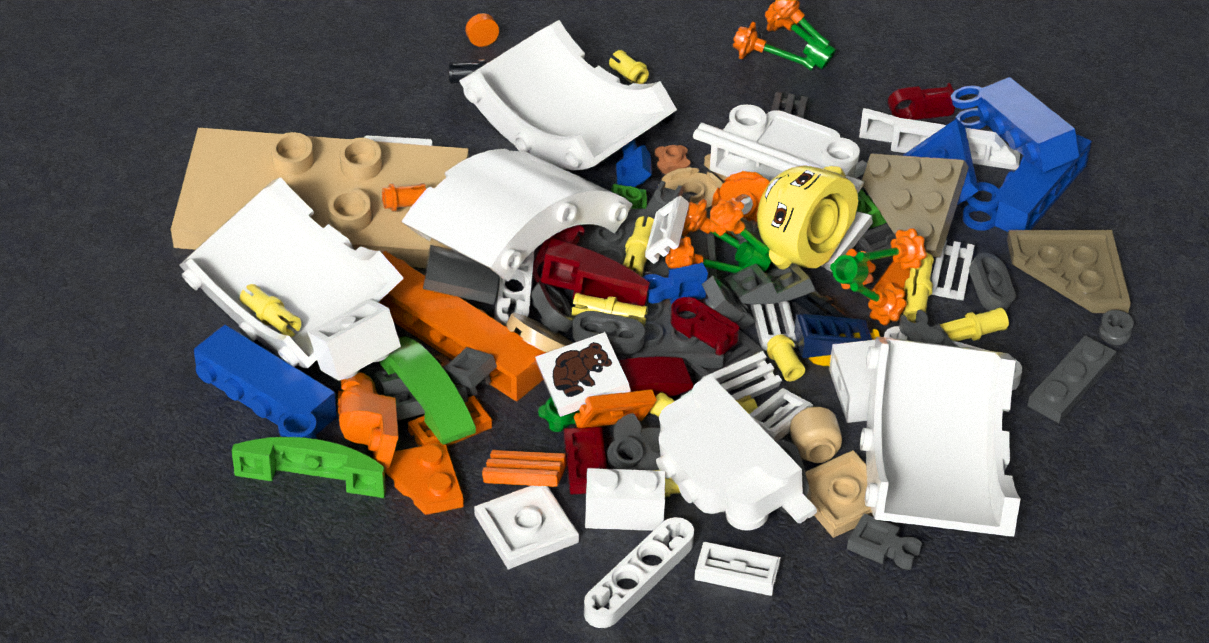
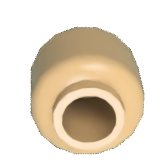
[790,407,842,463]

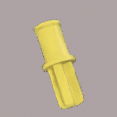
[940,307,1009,342]

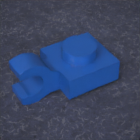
[616,139,652,187]
[643,263,708,304]

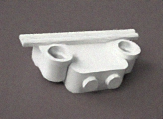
[693,104,864,194]
[656,375,817,530]

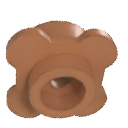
[655,145,690,174]

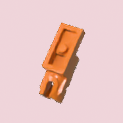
[338,372,398,469]

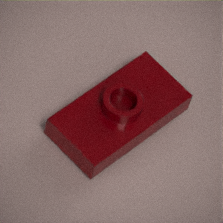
[564,427,607,495]

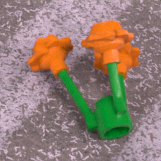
[733,0,837,71]
[665,198,771,273]
[830,228,927,326]

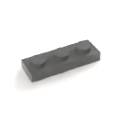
[1027,335,1117,423]

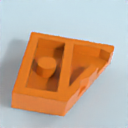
[373,443,463,515]

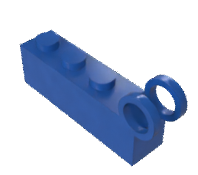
[951,77,1079,173]
[962,134,1092,232]
[194,325,336,439]

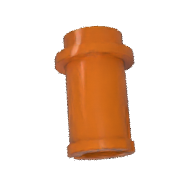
[382,183,426,212]

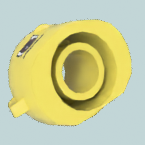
[757,165,858,270]

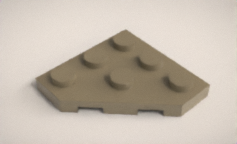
[862,154,969,258]
[1007,230,1131,313]

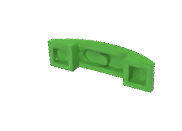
[379,336,476,445]
[232,437,386,498]

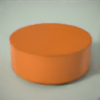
[465,13,499,47]

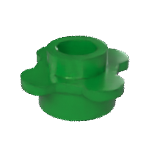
[538,397,580,432]

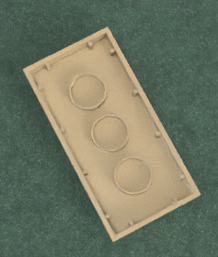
[171,128,469,268]

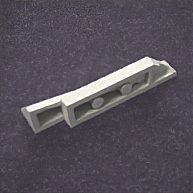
[859,108,1021,170]

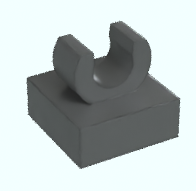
[646,181,691,219]
[443,347,497,396]

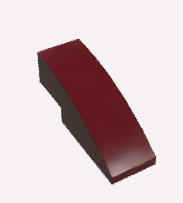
[541,238,650,306]
[618,357,693,397]

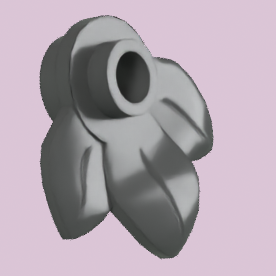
[606,413,660,470]

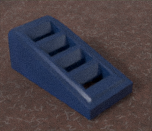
[794,314,872,358]

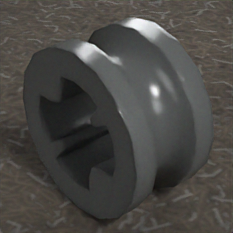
[1099,310,1134,345]

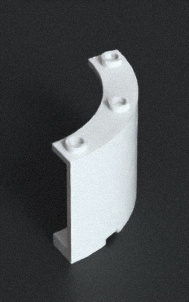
[459,20,677,170]
[402,149,633,282]
[179,177,404,368]
[860,336,1020,537]

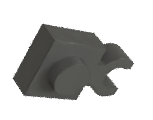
[702,276,755,330]
[899,310,956,347]
[847,513,922,570]

